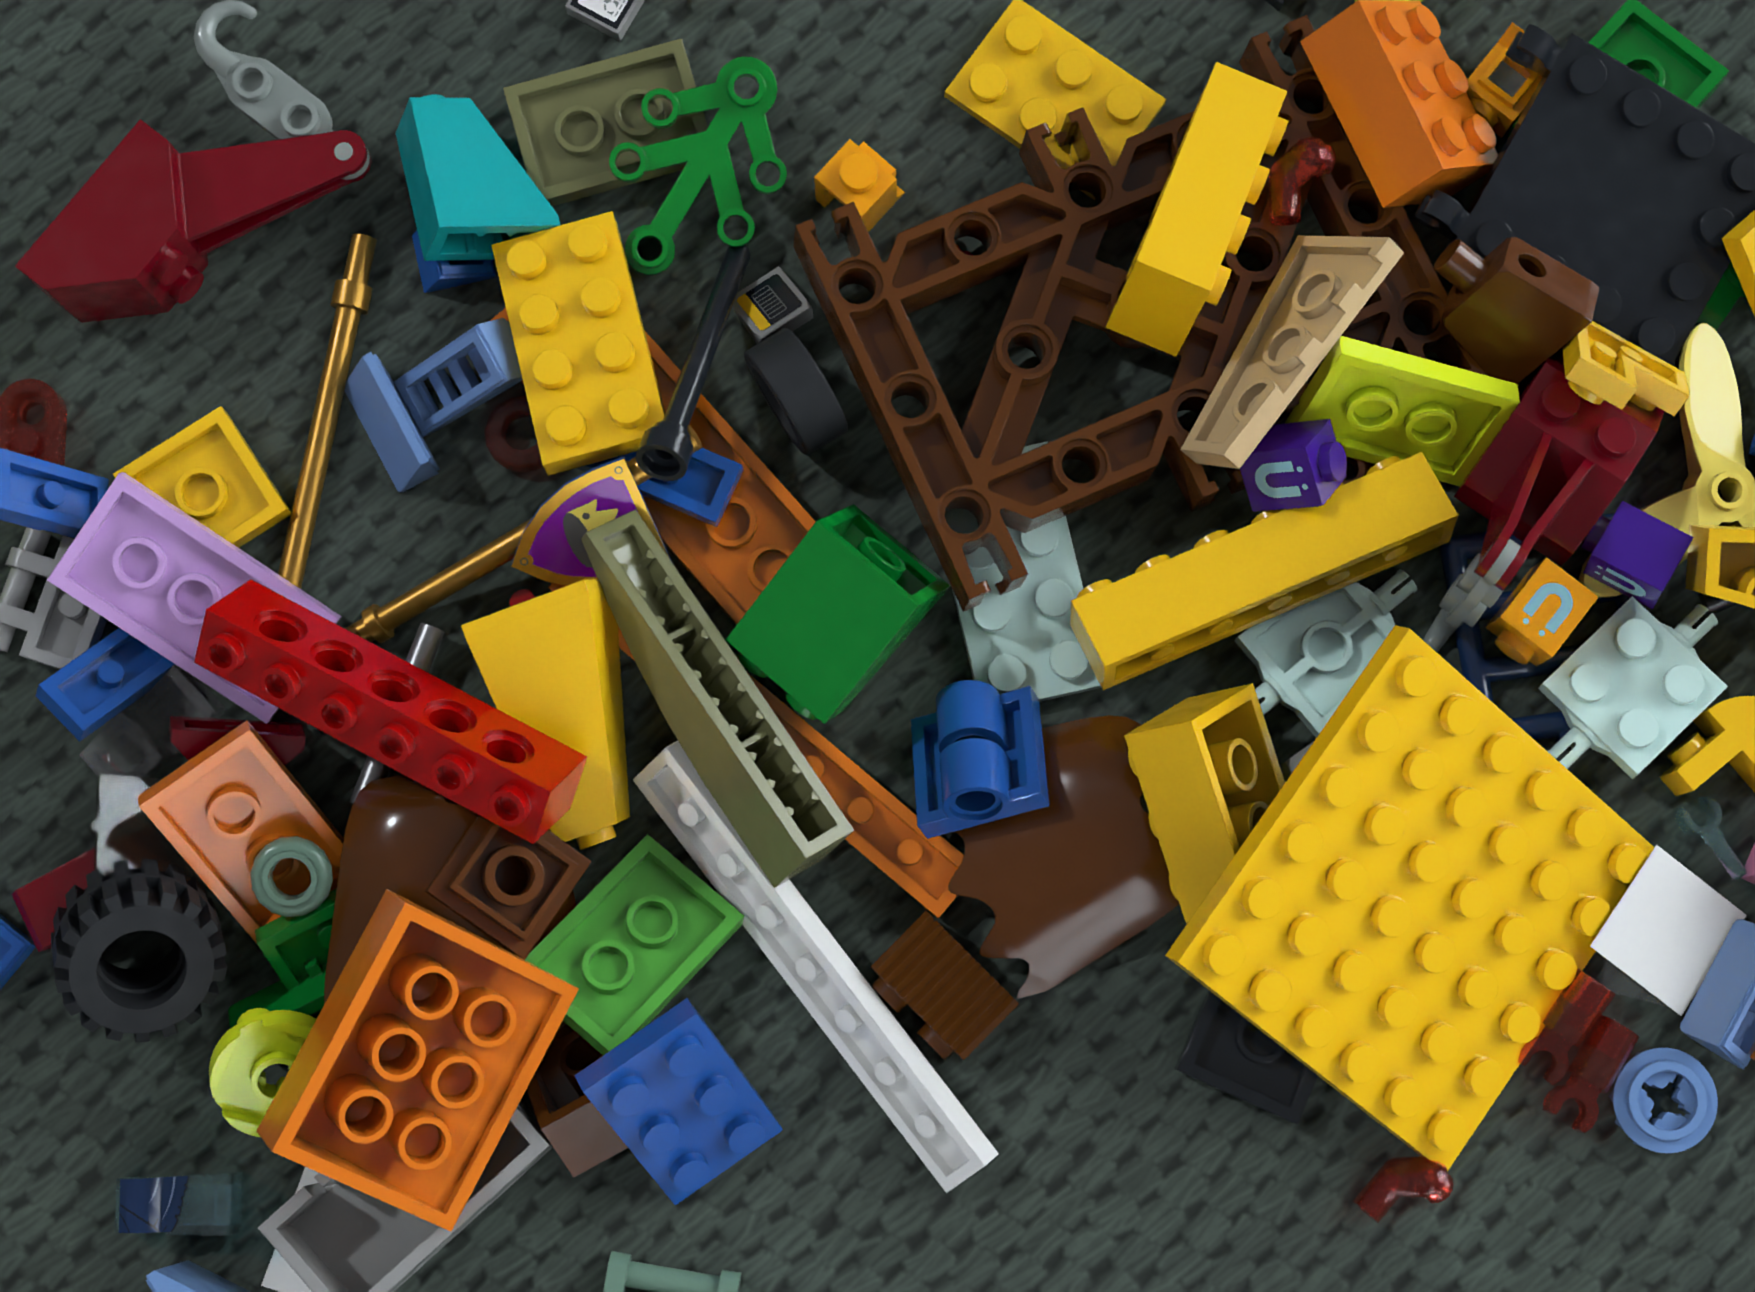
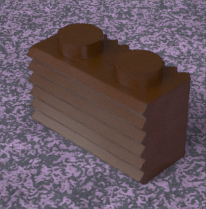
[871,911,1019,1060]

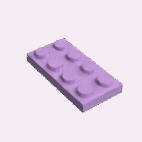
[47,472,341,724]

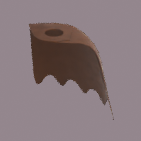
[948,715,1179,999]
[324,774,576,1004]

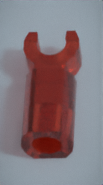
[1518,968,1616,1085]
[1542,1015,1640,1133]

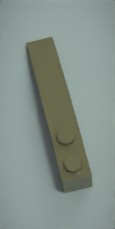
[581,509,854,888]

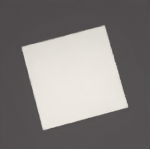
[1590,845,1747,1016]

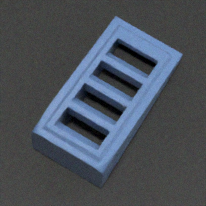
[394,318,523,437]

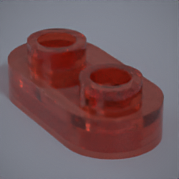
[0,379,67,466]

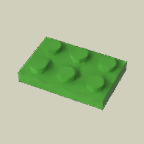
[525,834,744,1055]

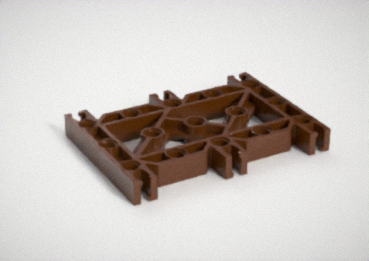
[793,15,1486,612]

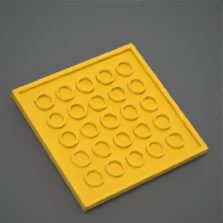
[1165,625,1655,1173]

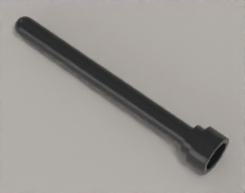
[635,245,751,481]

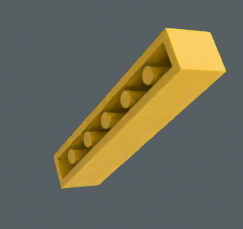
[1070,452,1458,690]

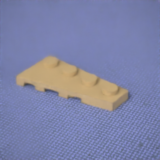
[1180,235,1404,469]

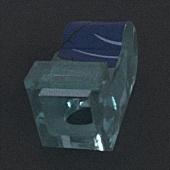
[115,1171,244,1236]

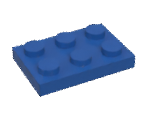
[574,998,783,1205]

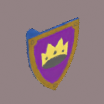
[511,456,672,586]

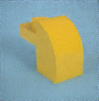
[1659,696,1755,796]

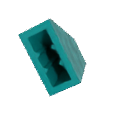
[395,94,560,261]

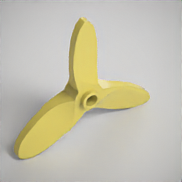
[1579,323,1755,598]

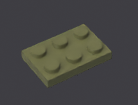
[503,38,708,206]

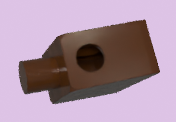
[1434,237,1599,384]

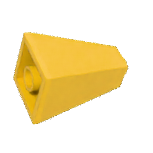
[461,579,630,850]

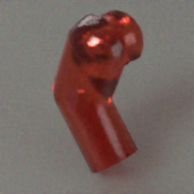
[1269,137,1336,226]
[1353,1156,1454,1223]

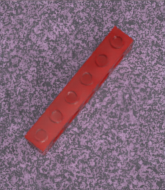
[194,579,587,844]

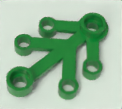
[609,57,787,276]

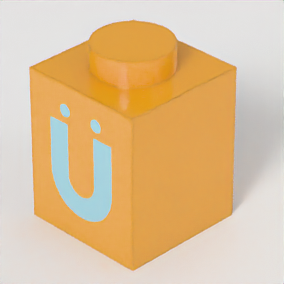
[1485,557,1598,667]

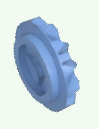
[1609,1048,1718,1153]

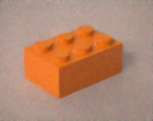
[1300,0,1498,208]

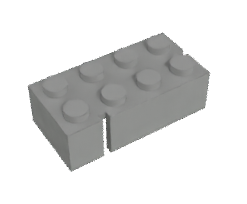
[258,1100,553,1292]

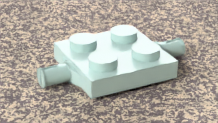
[1234,569,1417,738]
[1538,596,1728,779]

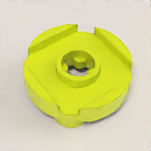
[209,1008,316,1138]

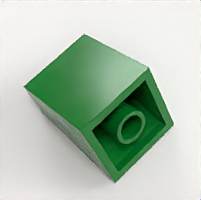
[725,504,951,724]

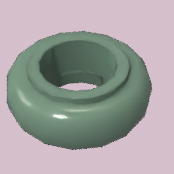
[250,836,333,917]

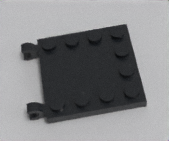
[1413,24,1755,365]

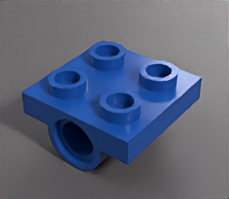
[911,680,1049,839]

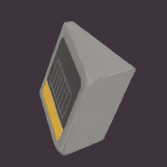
[732,266,813,344]

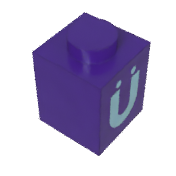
[1240,419,1347,512]
[1581,501,1694,610]

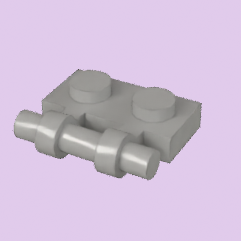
[0,527,107,669]

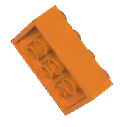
[257,889,579,1232]

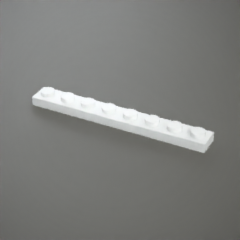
[633,741,999,1193]

